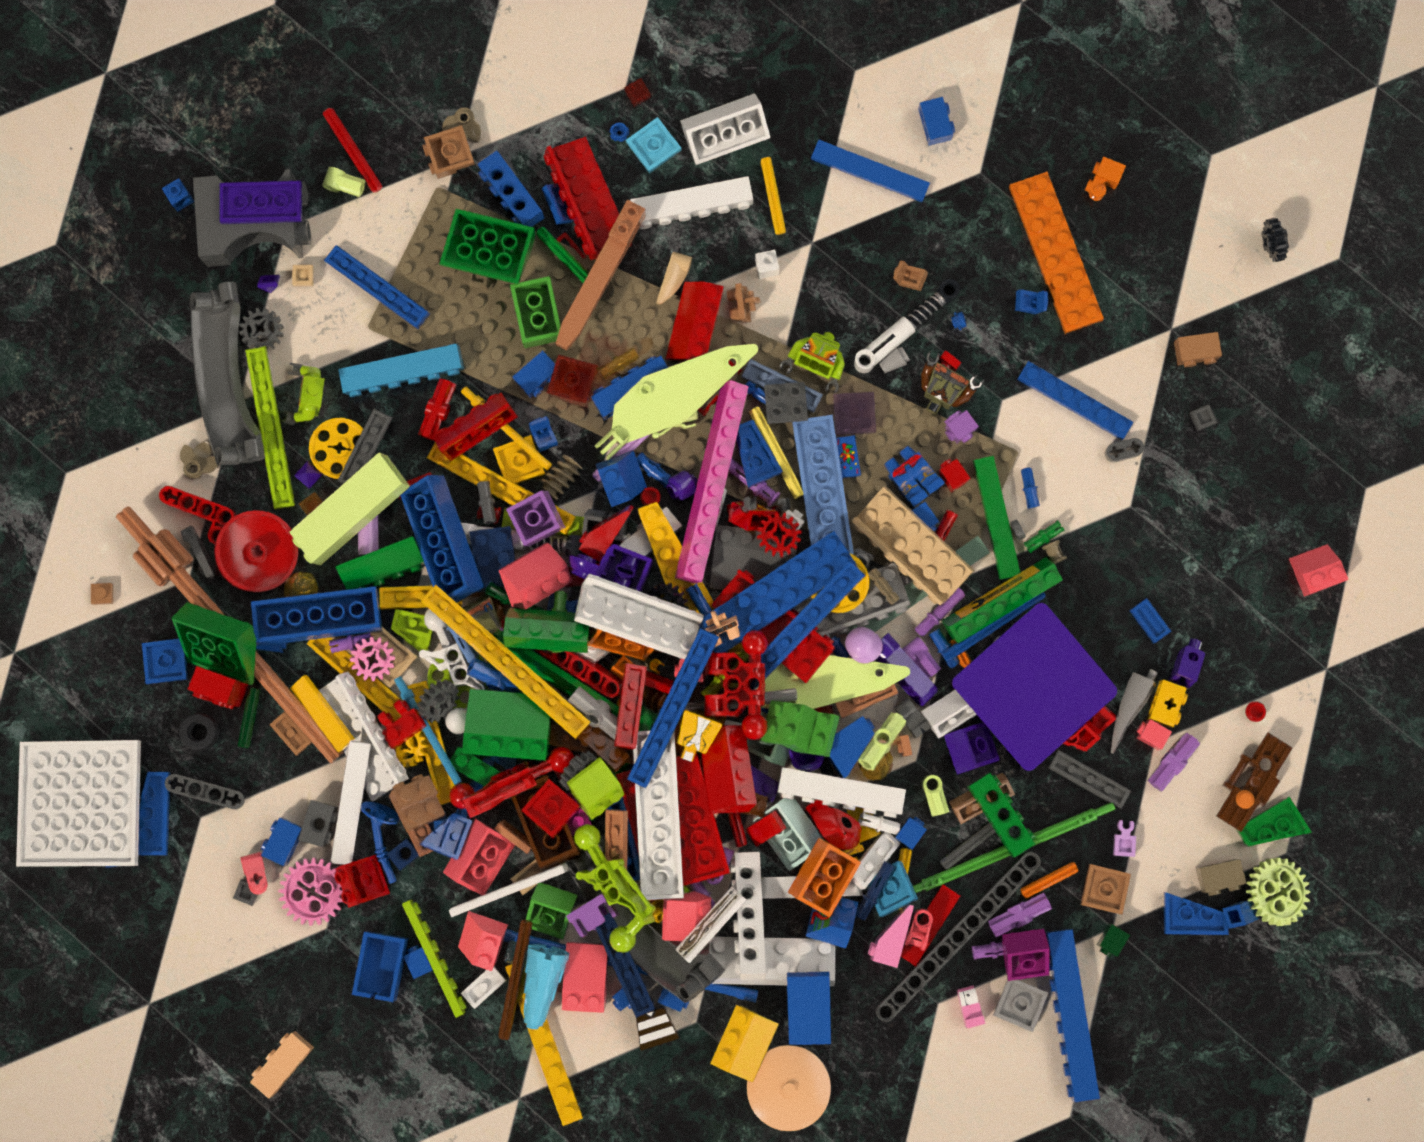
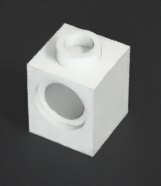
[755,250,779,279]

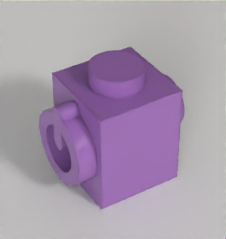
[944,410,979,444]

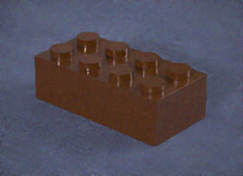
[512,775,582,871]

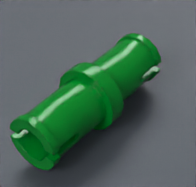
[1023,520,1065,553]

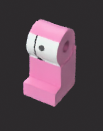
[957,985,985,1028]

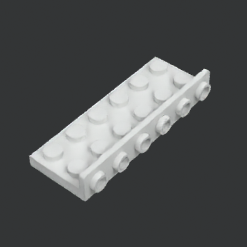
[574,574,704,660]
[319,672,409,801]

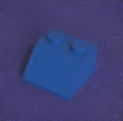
[595,450,647,507]

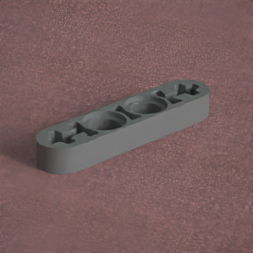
[165,774,245,809]

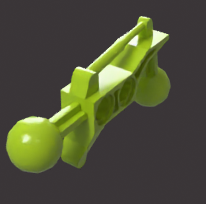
[574,824,656,953]

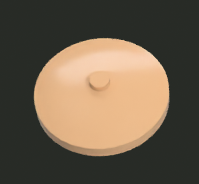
[747,1045,831,1131]

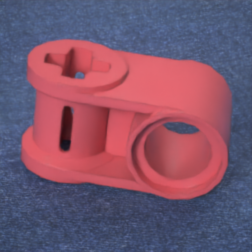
[240,852,268,895]
[904,908,933,951]

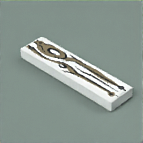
[676,887,746,963]

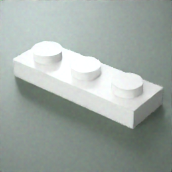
[852,831,900,890]

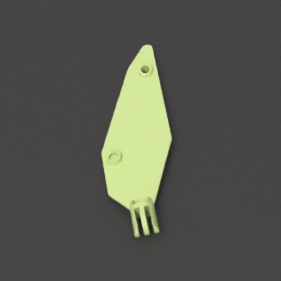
[595,344,758,460]
[730,655,910,709]

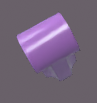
[902,637,941,678]

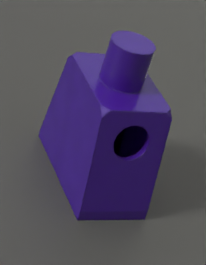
[1168,638,1205,690]

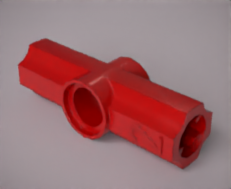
[418,378,457,441]

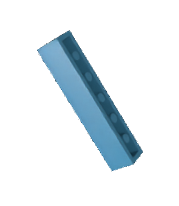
[338,344,465,397]

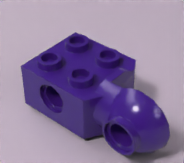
[569,544,653,592]

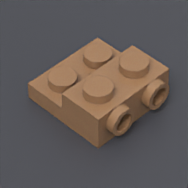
[422,125,475,179]
[389,774,445,832]

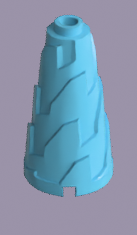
[523,944,570,1029]

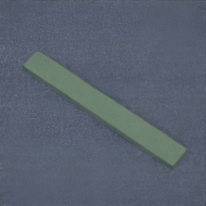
[846,536,990,635]

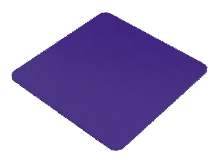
[952,603,1117,771]

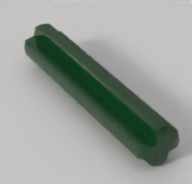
[238,687,260,748]

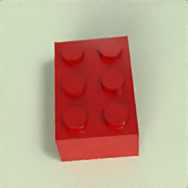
[187,666,249,709]

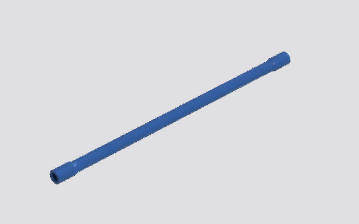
[504,929,758,1003]

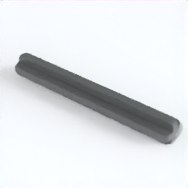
[940,812,1007,869]

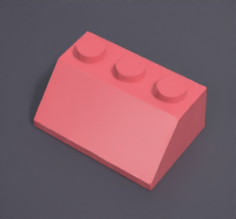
[499,542,573,610]
[443,819,515,895]

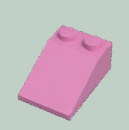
[868,904,914,968]

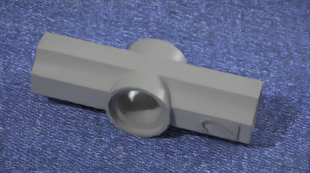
[568,686,618,740]

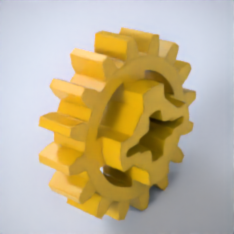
[394,730,430,767]

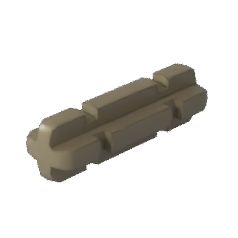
[868,568,899,605]

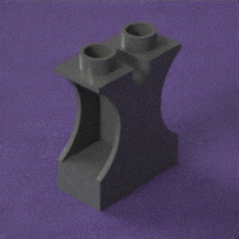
[193,169,311,267]

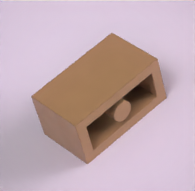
[1174,332,1222,367]

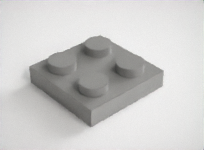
[993,980,1048,1032]

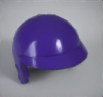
[789,749,825,772]

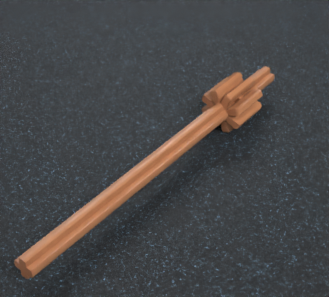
[116,506,344,764]

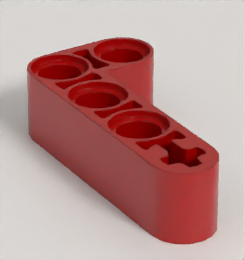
[159,486,237,544]

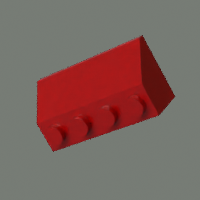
[665,281,724,363]
[433,393,518,462]
[700,725,757,814]

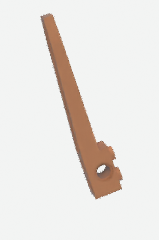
[556,200,646,351]

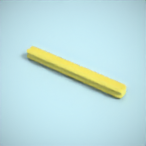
[749,407,803,499]

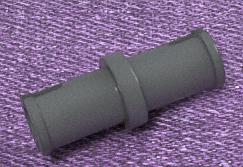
[477,481,497,524]

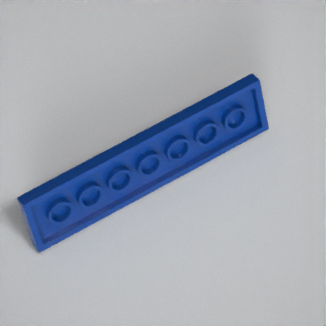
[698,531,857,653]

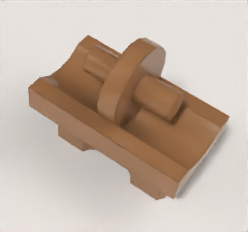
[727,283,761,323]

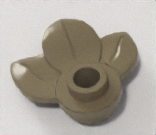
[442,107,481,143]
[180,441,218,479]

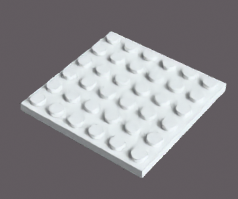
[16,740,141,866]

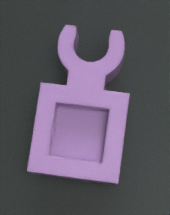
[1113,820,1136,857]

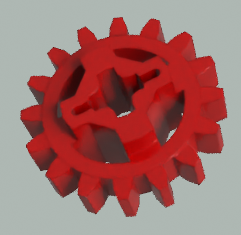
[757,512,802,558]

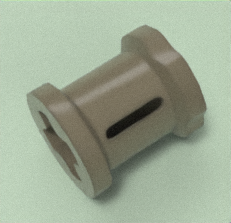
[1042,540,1067,564]

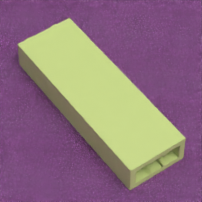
[290,453,410,565]

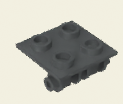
[764,382,808,424]

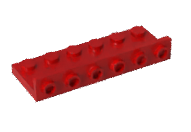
[543,137,632,260]
[711,569,835,684]

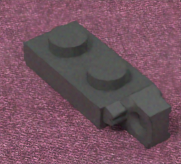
[180,526,220,579]

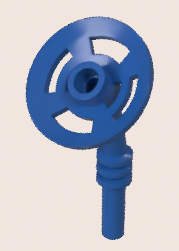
[361,801,400,884]

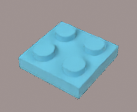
[626,117,681,174]

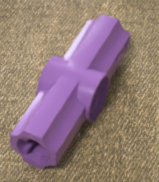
[1147,732,1200,792]
[988,893,1052,937]

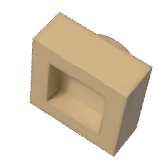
[292,265,314,286]

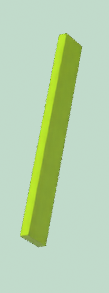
[245,346,295,510]

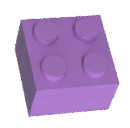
[506,490,566,546]

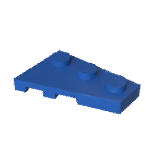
[736,420,783,488]
[1164,892,1229,935]

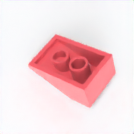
[562,942,608,1013]

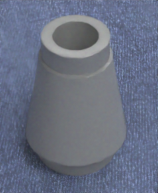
[879,347,910,373]

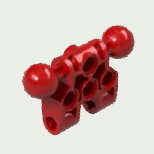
[704,630,768,740]

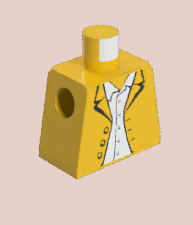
[677,709,722,762]

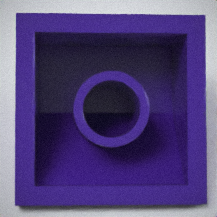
[944,722,1000,774]

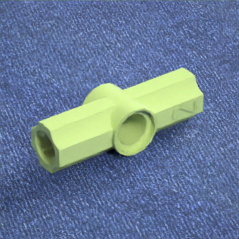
[858,712,906,771]

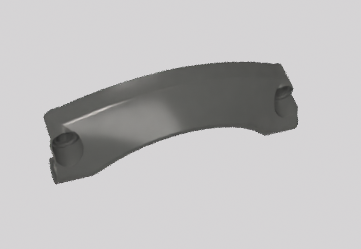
[190,282,265,465]
[567,830,725,1003]

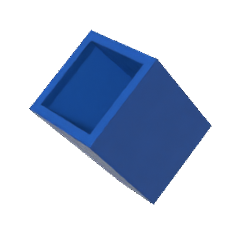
[828,716,875,778]

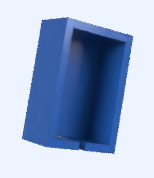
[352,931,409,1002]

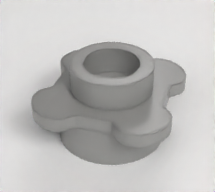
[854,548,874,569]

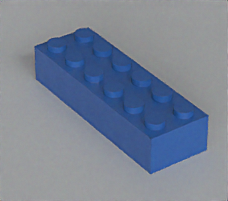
[400,475,484,603]
[251,586,382,646]

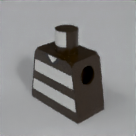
[636,997,679,1051]

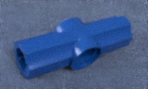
[467,658,523,693]

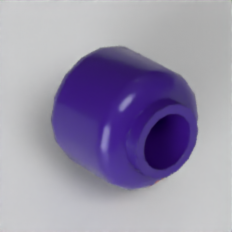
[666,471,698,501]

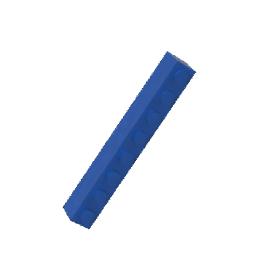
[1045,929,1100,1102]

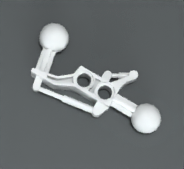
[419,609,497,734]

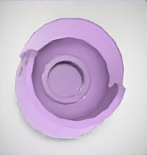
[845,627,883,663]

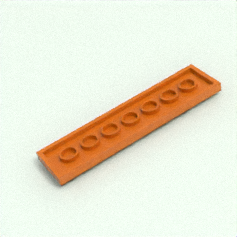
[1009,172,1104,334]

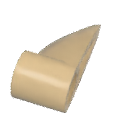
[657,252,692,305]

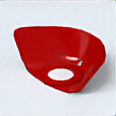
[812,808,862,850]

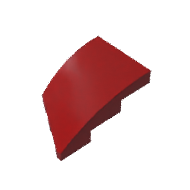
[1063,706,1117,751]

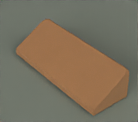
[949,773,1015,824]

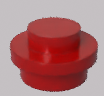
[640,487,660,506]
[1245,701,1266,722]

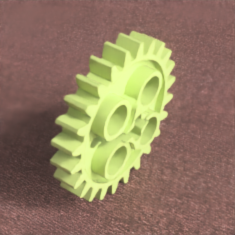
[1246,858,1310,926]

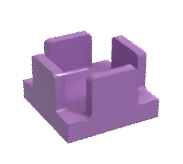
[566,894,619,937]

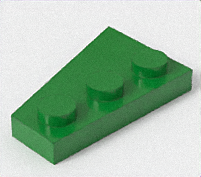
[1236,797,1312,847]

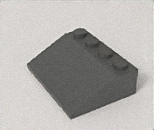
[710,525,798,590]

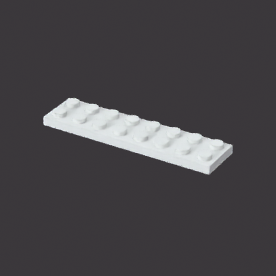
[633,730,684,900]

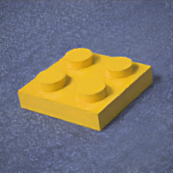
[493,435,545,484]

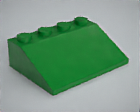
[439,209,535,285]
[172,602,256,685]
[462,689,551,760]

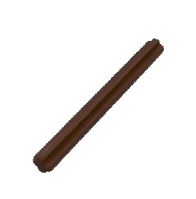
[498,920,532,1040]

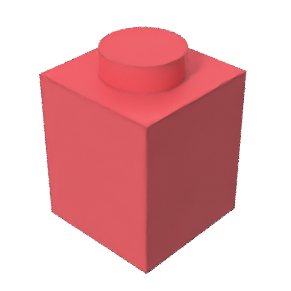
[1137,719,1172,750]

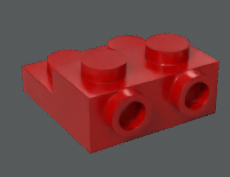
[335,854,390,908]

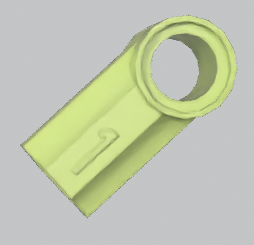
[322,167,365,197]
[922,775,949,817]

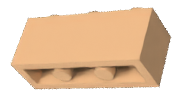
[250,1031,314,1099]

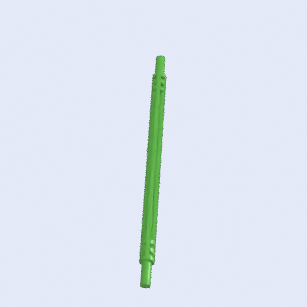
[913,802,1115,893]

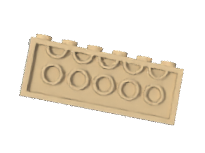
[851,486,975,605]

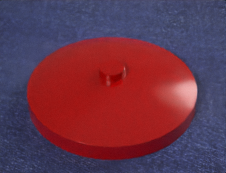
[215,510,298,592]

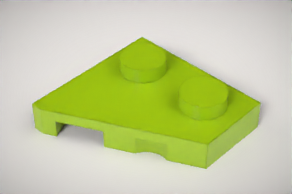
[391,609,433,652]

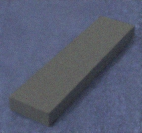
[337,409,393,484]
[1048,750,1131,809]

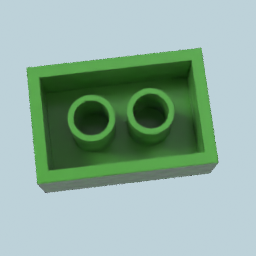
[510,276,561,348]

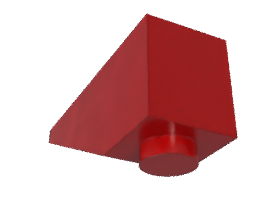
[579,505,634,562]

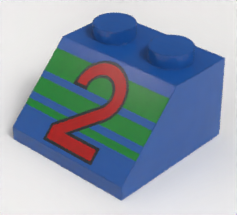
[806,897,858,948]

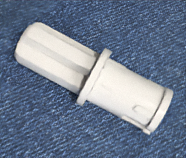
[858,812,900,835]

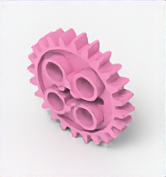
[278,858,343,926]

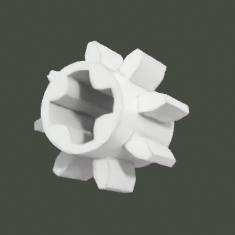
[782,509,805,530]

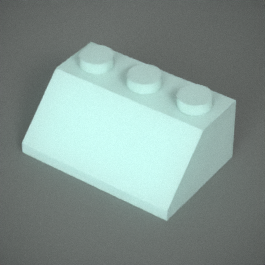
[753,798,825,871]

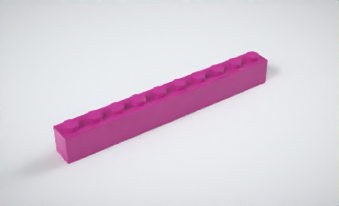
[675,380,749,584]

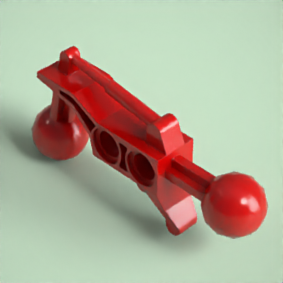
[449,747,574,818]

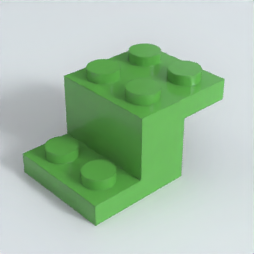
[761,700,840,757]

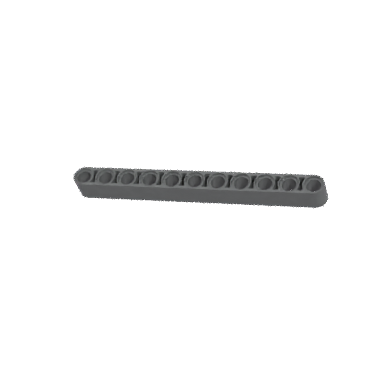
[875,852,1041,1022]

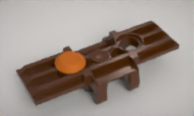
[1216,732,1293,832]

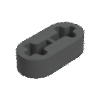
[1105,438,1144,463]

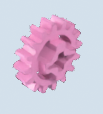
[350,636,395,681]

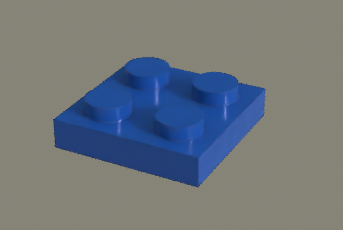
[142,639,188,684]

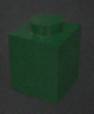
[1096,924,1130,958]

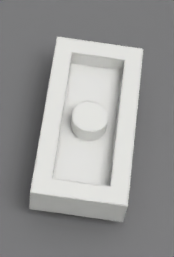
[461,966,506,1009]

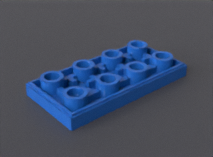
[787,972,831,1045]

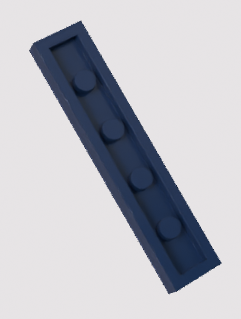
[596,913,656,1018]

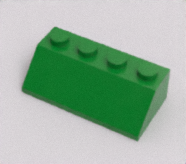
[335,536,425,590]
[503,608,591,653]

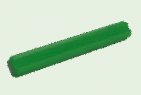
[536,227,589,283]

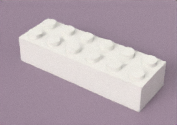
[709,937,835,986]

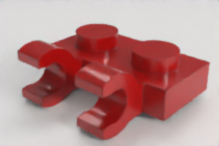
[377,699,426,749]

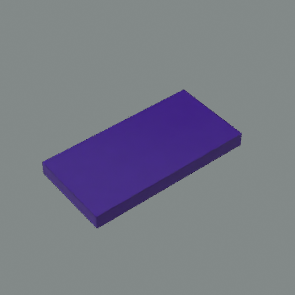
[220,181,302,224]

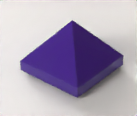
[257,274,280,293]
[294,461,323,489]

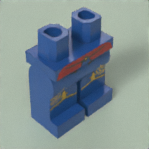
[884,446,944,509]

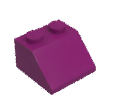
[1002,929,1050,981]

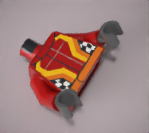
[727,497,791,531]

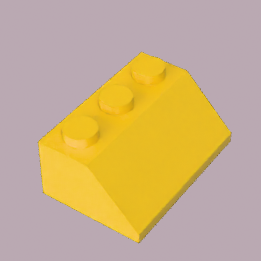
[710,1005,779,1082]

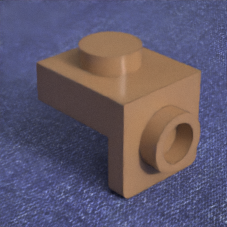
[893,261,928,291]

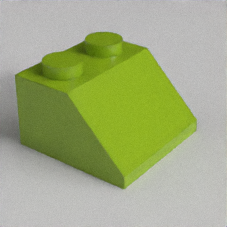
[567,757,625,820]

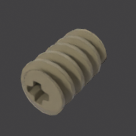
[541,455,584,501]

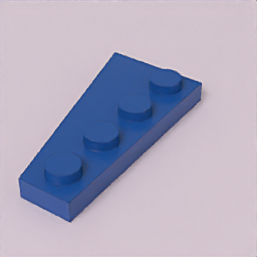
[138,772,170,855]

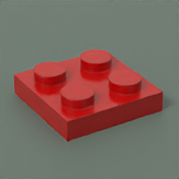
[521,779,581,838]

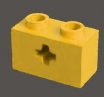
[1146,680,1188,728]

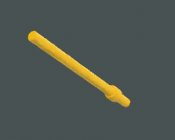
[461,387,552,470]

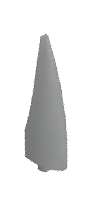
[1111,669,1158,754]

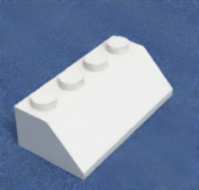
[680,94,770,165]

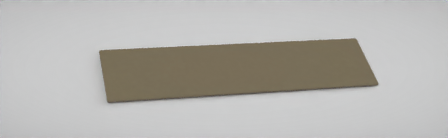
[368,188,1018,579]

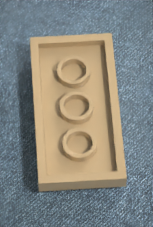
[331,627,418,688]

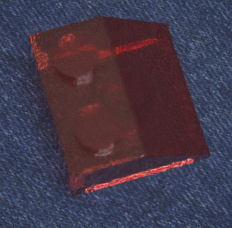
[547,354,599,409]

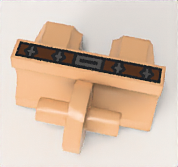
[704,610,740,647]

